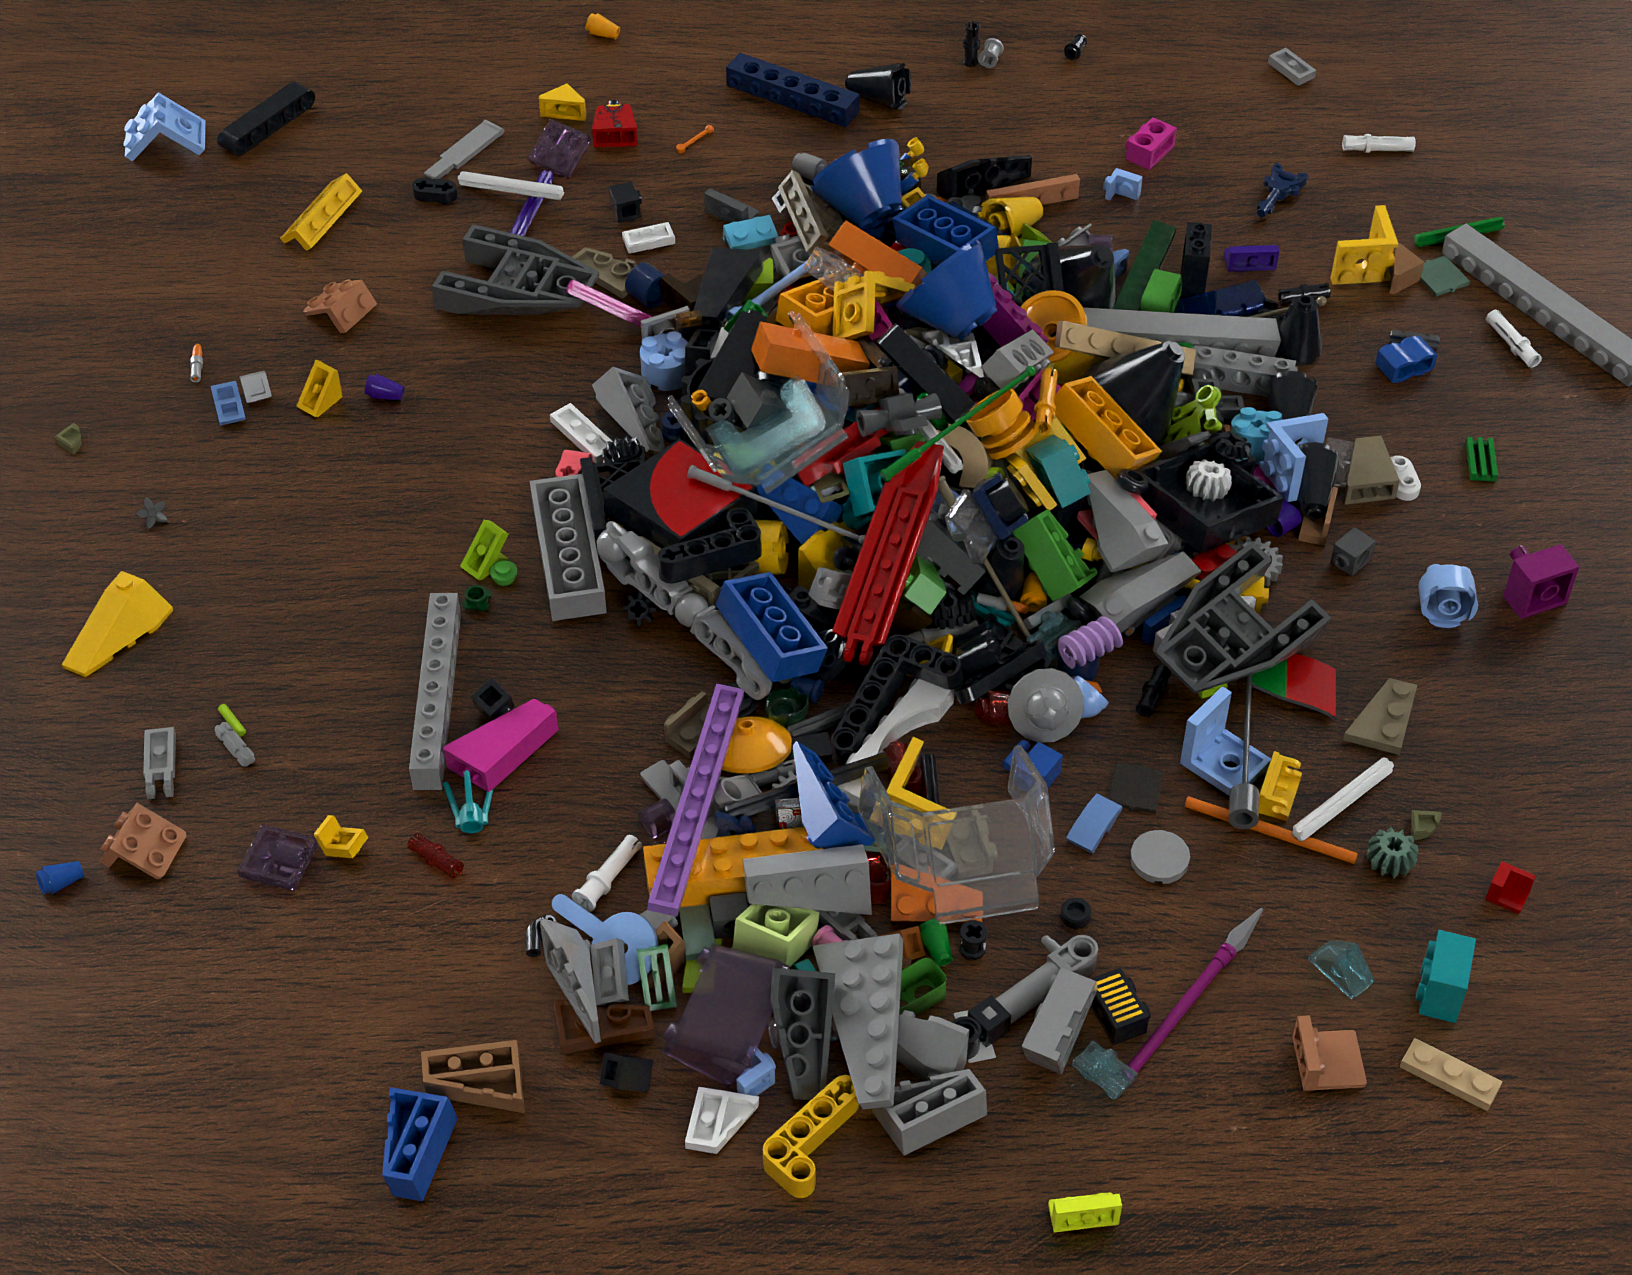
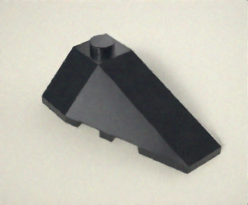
[936,155,1032,200]

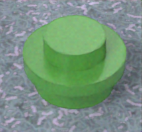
[490,560,518,586]

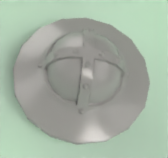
[1008,668,1084,743]

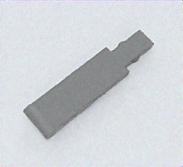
[424,120,504,179]

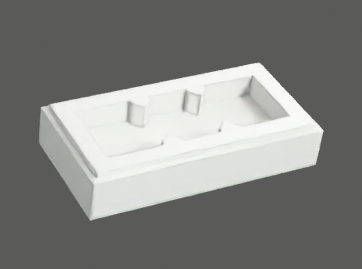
[622,222,675,254]

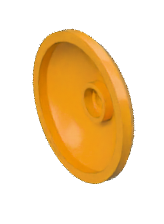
[1021,290,1087,364]
[722,717,792,774]

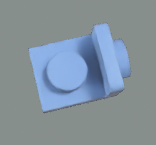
[1103,168,1143,201]
[737,1046,776,1096]

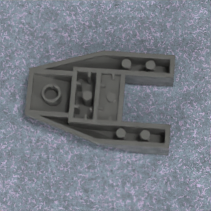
[432,224,599,315]
[1155,541,1331,694]

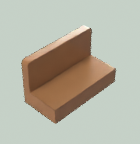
[1298,487,1338,546]

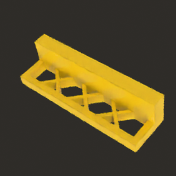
[280,173,362,251]

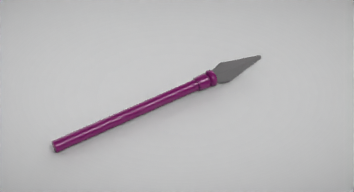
[1122,908,1263,1080]

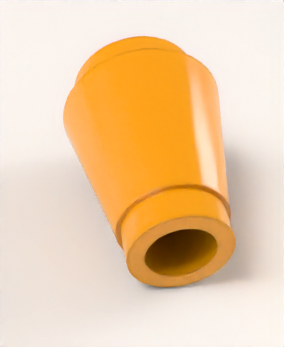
[585,13,620,40]

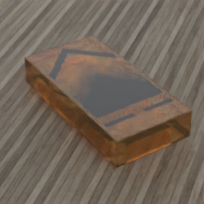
[675,310,702,342]

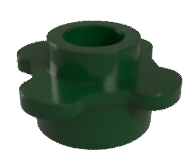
[462,585,492,611]

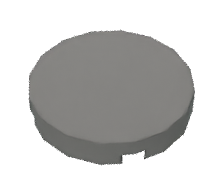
[1130,830,1190,884]

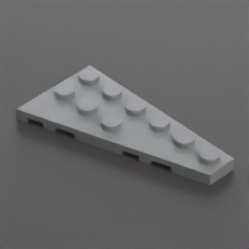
[812,934,903,1110]

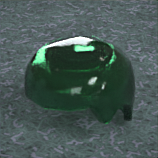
[765,687,809,727]

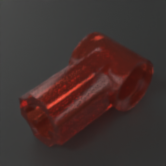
[883,740,922,796]

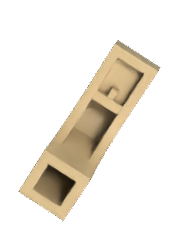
[937,424,995,493]

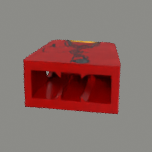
[592,100,638,148]

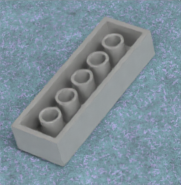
[529,474,607,621]

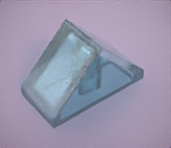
[1308,940,1375,1000]

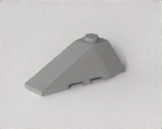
[1087,470,1169,572]
[1079,551,1201,633]

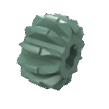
[1366,827,1419,879]

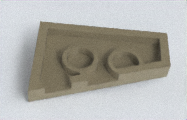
[572,247,656,299]
[1343,678,1417,755]

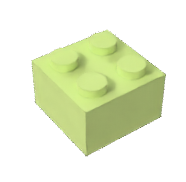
[732,904,820,969]

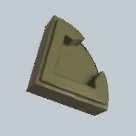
[54,423,82,455]
[1410,810,1441,840]

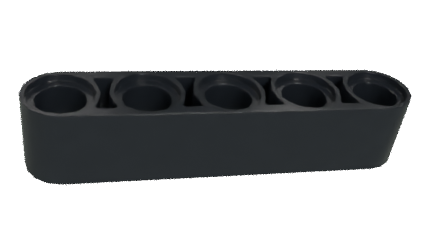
[217,82,315,156]

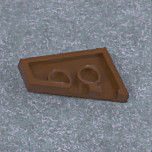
[553,1000,655,1054]

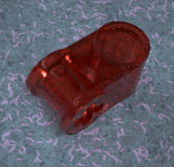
[865,851,891,904]

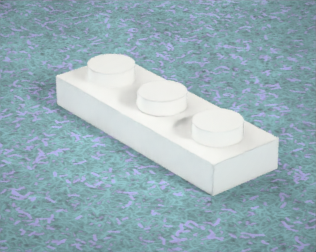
[550,403,613,463]

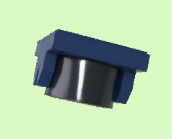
[972,472,1029,540]

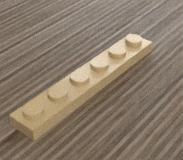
[1055,321,1196,376]

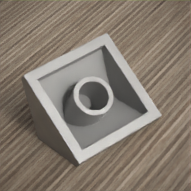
[771,238,835,280]

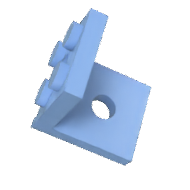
[124,92,206,161]
[1259,413,1328,502]
[1180,686,1271,796]

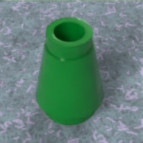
[919,919,953,967]

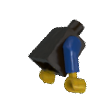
[900,137,929,195]

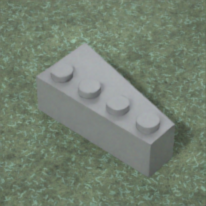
[743,844,872,915]

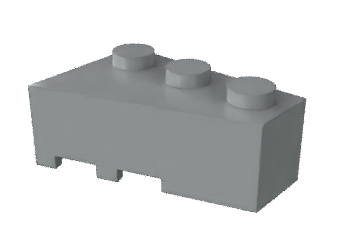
[1022,967,1098,1074]
[872,1069,987,1155]

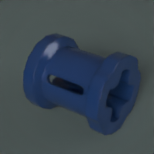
[789,676,825,704]

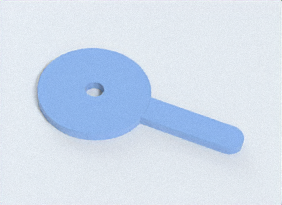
[552,894,658,985]

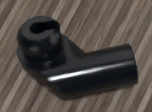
[526,914,556,957]

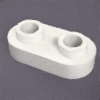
[1390,456,1421,501]

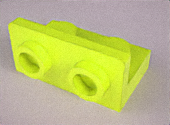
[1048,1193,1122,1233]

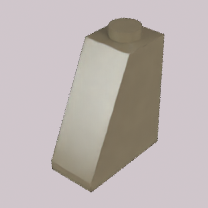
[1343,436,1400,505]

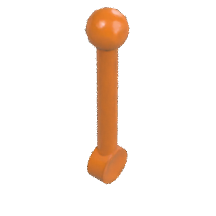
[676,125,714,153]

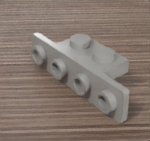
[640,760,730,839]

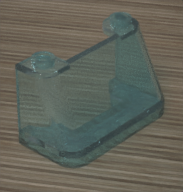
[705,375,826,476]

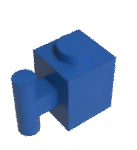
[1002,740,1063,795]

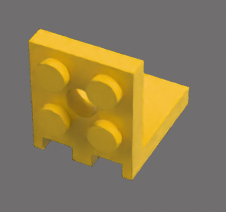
[1331,205,1398,285]
[833,270,915,340]
[1004,415,1086,511]
[876,737,956,850]

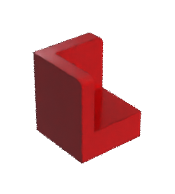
[1485,861,1536,914]

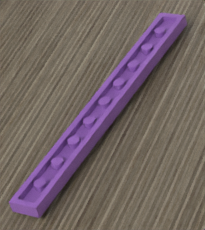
[647,684,744,916]

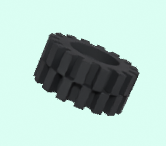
[925,591,976,629]

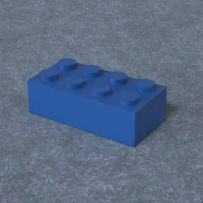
[892,194,999,261]
[715,572,828,682]

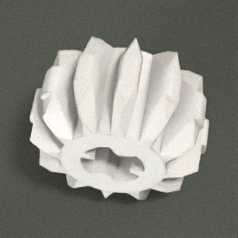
[1185,459,1232,501]

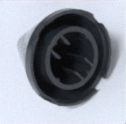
[1021,245,1116,309]
[1079,341,1185,445]

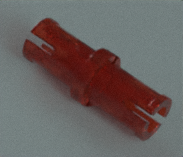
[407,832,464,879]

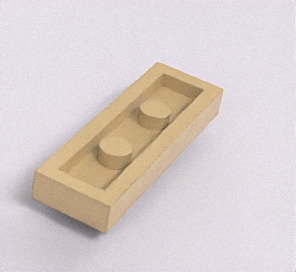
[1400,1038,1503,1111]

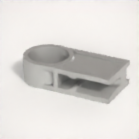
[713,773,762,808]

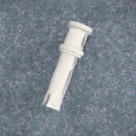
[572,835,642,912]

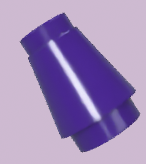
[365,374,404,401]

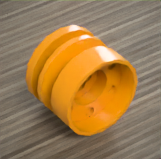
[966,388,1036,459]

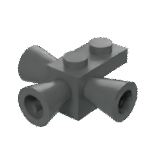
[1174,369,1245,432]
[856,393,942,437]

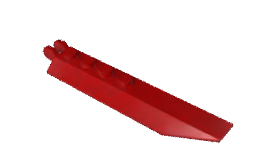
[832,441,944,666]

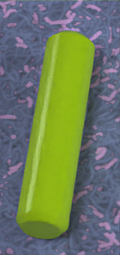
[218,704,246,737]

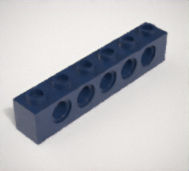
[726,53,859,127]

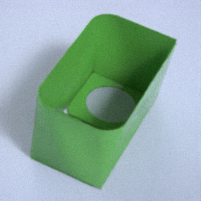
[1141,268,1182,313]
[899,958,946,1016]

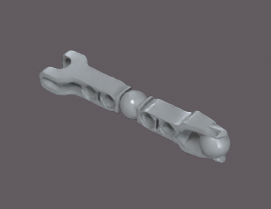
[597,521,792,700]

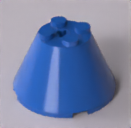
[810,139,904,230]
[896,239,998,342]

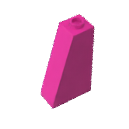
[443,699,559,792]

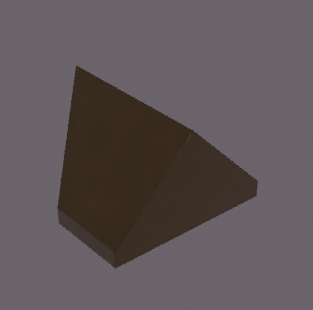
[889,598,933,635]

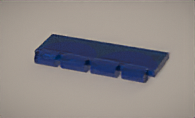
[1174,280,1266,316]

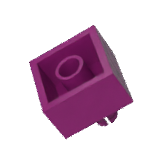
[1503,544,1579,619]

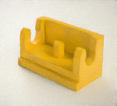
[1259,751,1302,821]

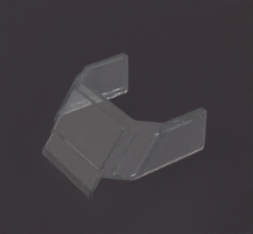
[667,310,850,494]
[858,745,1054,924]

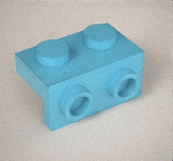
[723,215,779,250]

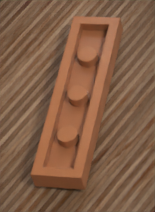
[986,174,1080,205]

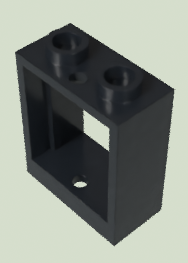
[1179,222,1212,302]

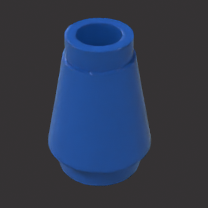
[35,861,84,895]

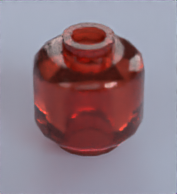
[975,690,1012,727]

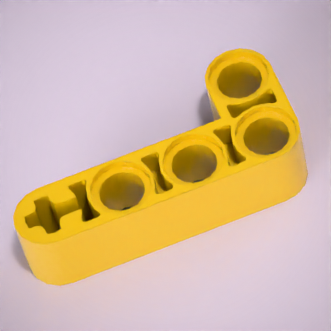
[763,1075,859,1198]

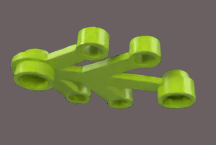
[1153,385,1222,463]

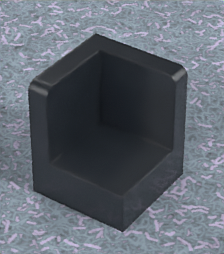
[599,1052,654,1092]

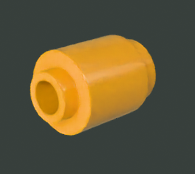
[1020,572,1049,612]

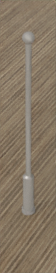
[687,465,866,545]

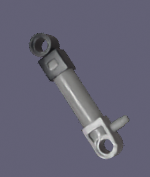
[952,935,1098,1060]

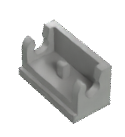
[808,567,852,610]

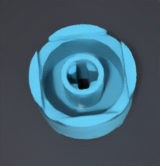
[1231,407,1282,464]

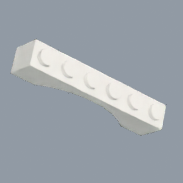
[837,678,954,815]

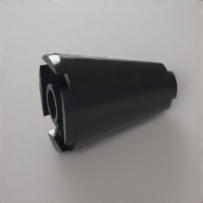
[845,63,911,110]
[1275,295,1322,366]
[1266,371,1318,444]
[1297,442,1339,519]
[974,536,1025,601]

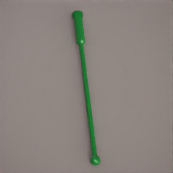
[879,366,1036,483]

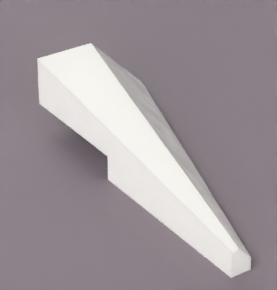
[922,329,984,378]

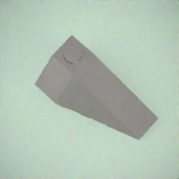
[592,367,665,455]
[540,919,601,1044]
[896,1010,969,1081]

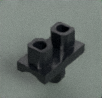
[832,536,862,572]

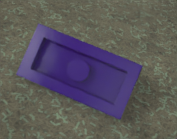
[1224,245,1280,272]

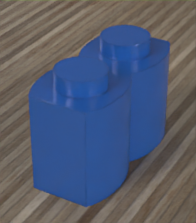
[1375,336,1438,383]

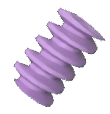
[1058,616,1123,669]

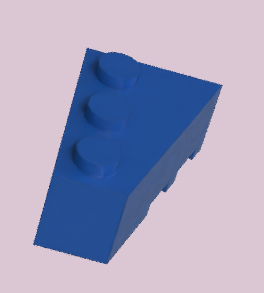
[757,465,844,545]
[382,1087,458,1201]

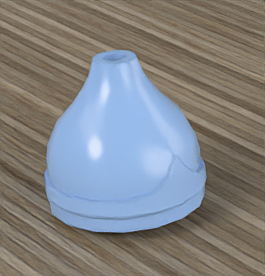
[1074,675,1109,719]

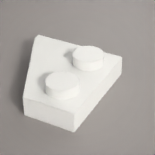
[685,1087,759,1154]

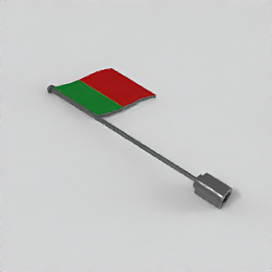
[1229,654,1336,829]

